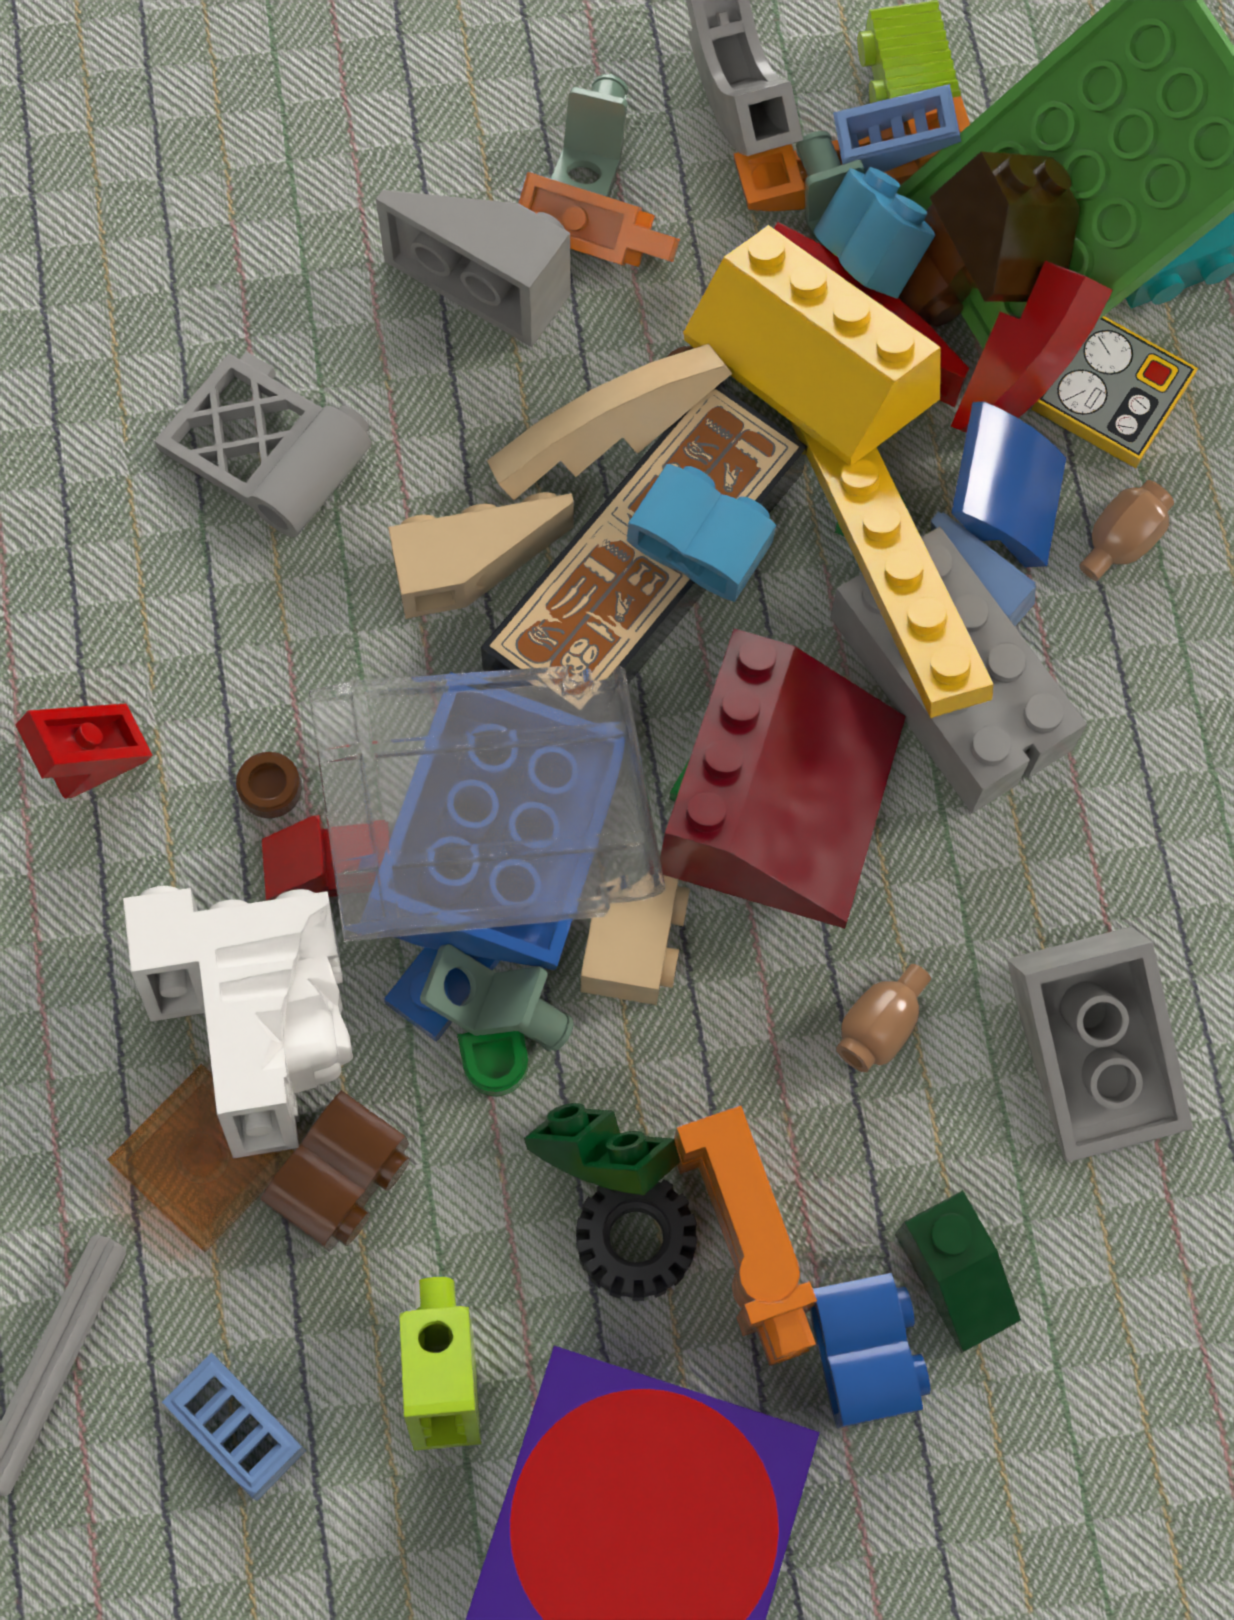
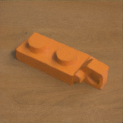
[518,172,680,267]

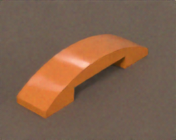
[733,96,970,211]

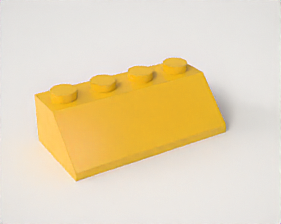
[683,225,940,466]

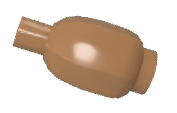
[1079,480,1174,581]
[836,964,931,1072]

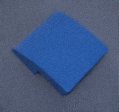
[951,401,1066,568]

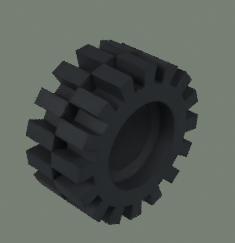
[576,1179,698,1301]

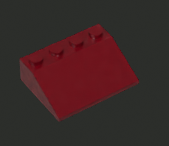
[657,628,906,929]

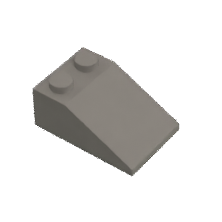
[376,190,571,347]
[1007,927,1193,1162]

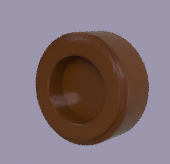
[236,752,302,819]

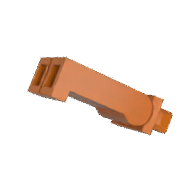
[674,1105,817,1366]

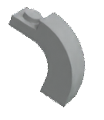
[686,0,803,156]

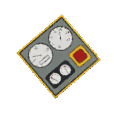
[1032,316,1198,469]

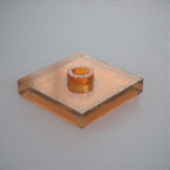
[107,1064,295,1253]

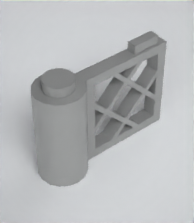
[154,352,371,538]

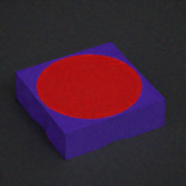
[465,1345,820,1620]

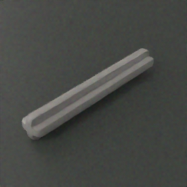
[0,1234,126,1496]

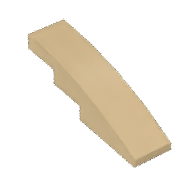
[487,344,732,500]

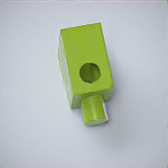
[399,1277,482,1451]

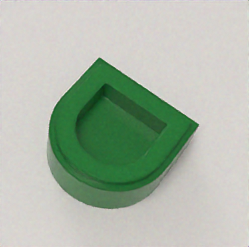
[457,1031,528,1097]

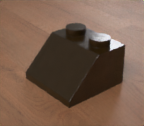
[929,151,1080,302]

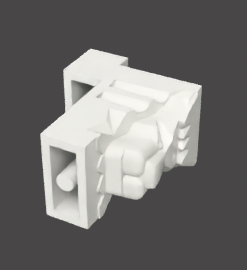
[123,886,353,1158]

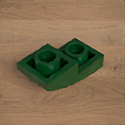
[524,1103,680,1195]

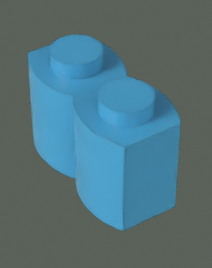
[814,167,935,299]
[627,464,776,602]

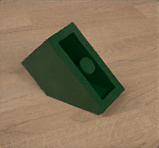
[895,1190,1021,1354]

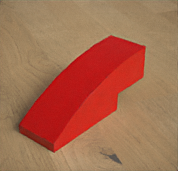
[951,261,1113,433]

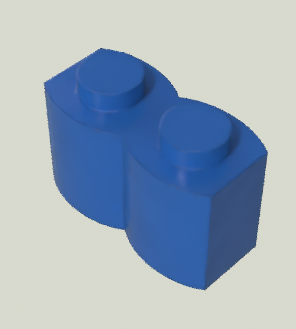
[809,1273,931,1429]

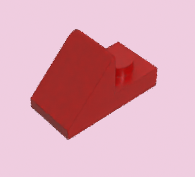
[15,703,153,799]
[262,815,390,901]

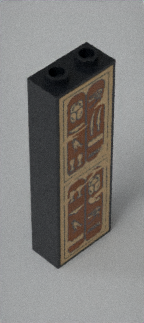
[481,385,808,725]

